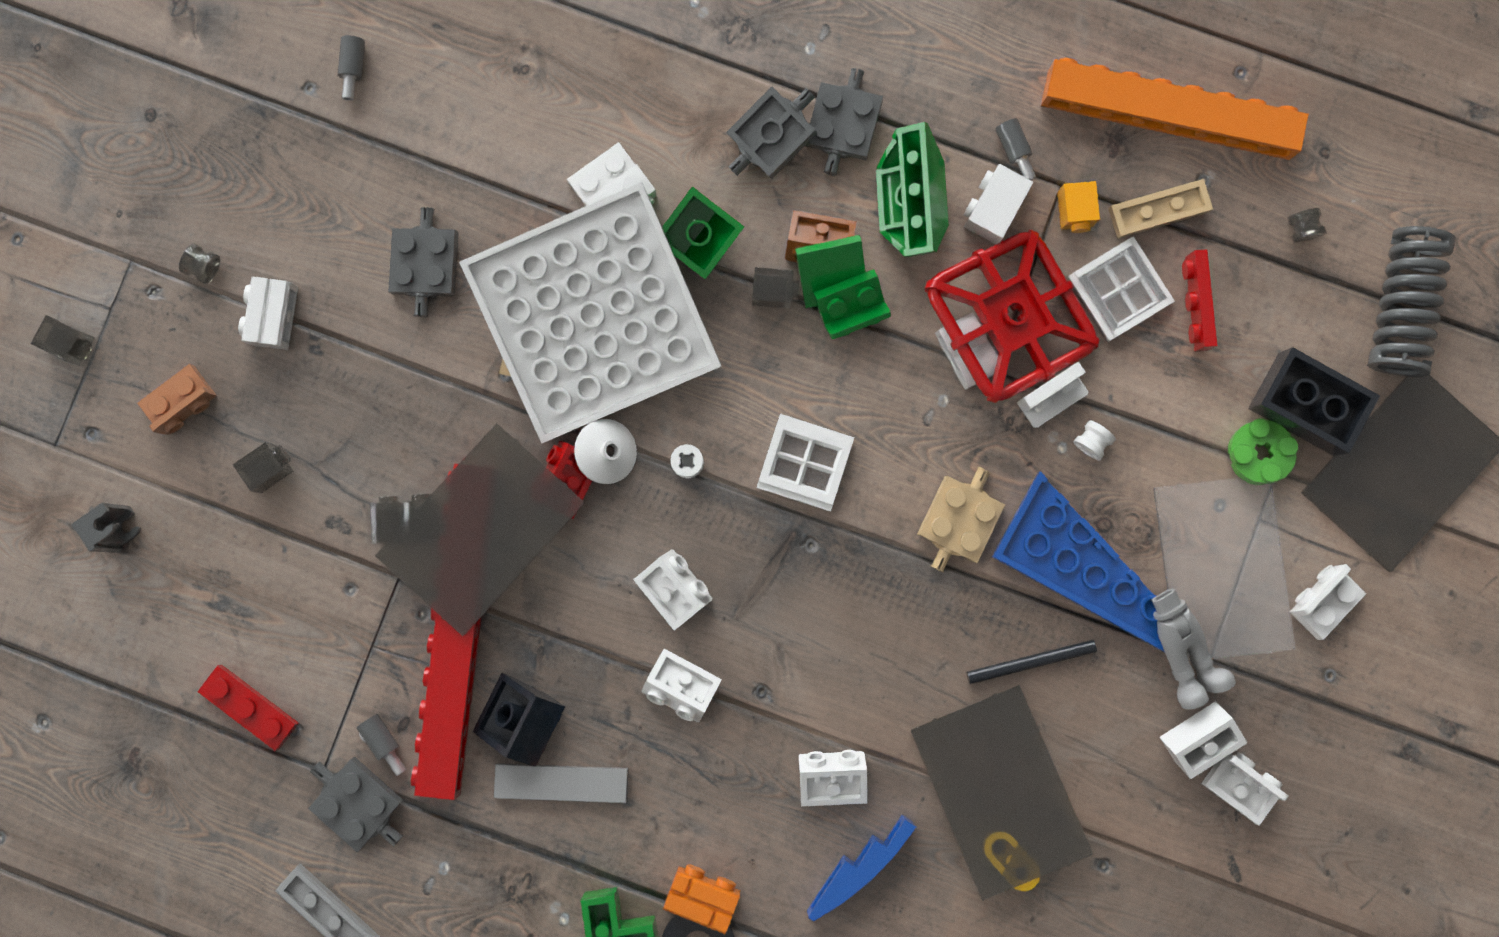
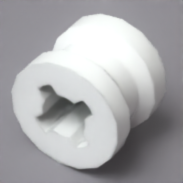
[1073,420,1116,461]
[670,444,704,479]

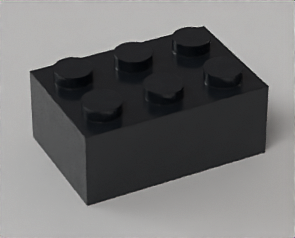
[1248,347,1380,456]

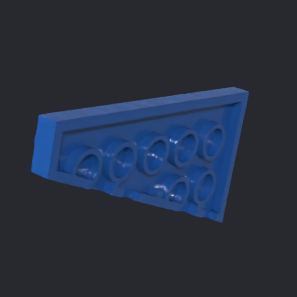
[992,471,1165,653]

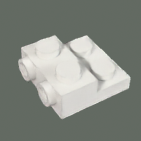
[567,142,657,206]

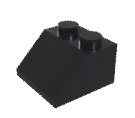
[472,672,565,767]

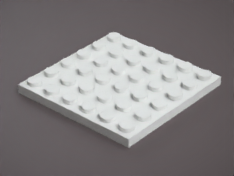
[459,182,722,443]

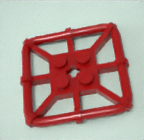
[924,229,1100,403]

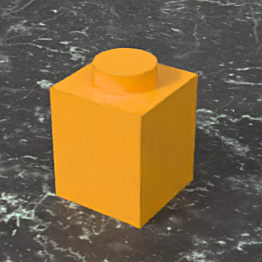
[1057,181,1100,233]

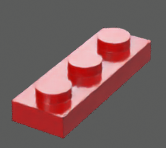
[1182,249,1218,352]
[197,665,299,751]

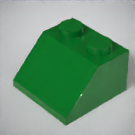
[662,186,745,279]

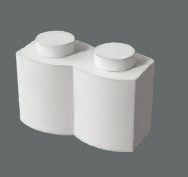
[935,312,999,390]

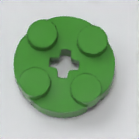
[1228,419,1298,485]

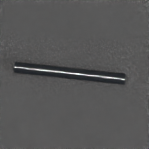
[966,640,1097,684]

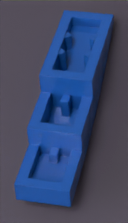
[807,815,916,921]

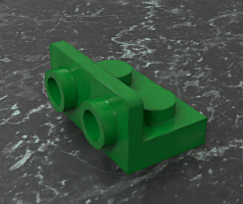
[814,269,891,339]

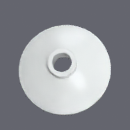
[574,419,637,484]

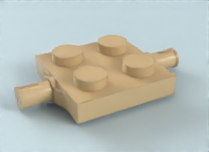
[917,467,1005,572]

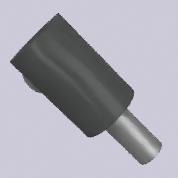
[337,35,365,101]
[995,118,1036,180]
[356,714,406,776]

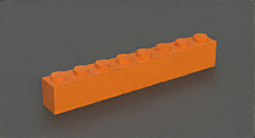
[1041,58,1309,160]

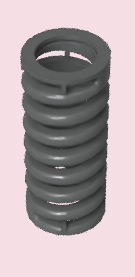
[1367,226,1456,377]

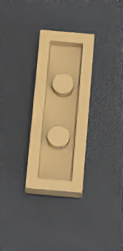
[1108,179,1213,239]

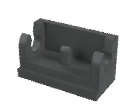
[71,503,141,553]

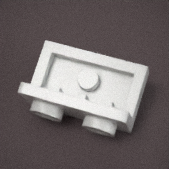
[1201,752,1288,826]

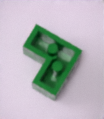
[580,887,658,937]

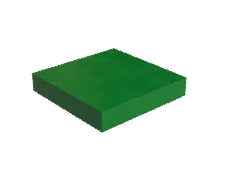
[795,235,866,308]

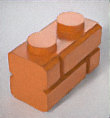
[663,864,740,934]

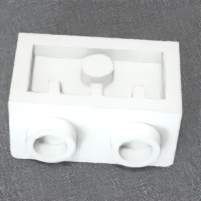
[1017,362,1088,428]
[633,549,712,631]
[1290,564,1366,640]
[642,649,722,722]
[799,750,867,806]

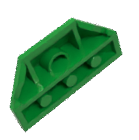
[876,122,949,258]

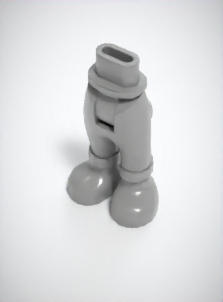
[1152,589,1236,709]

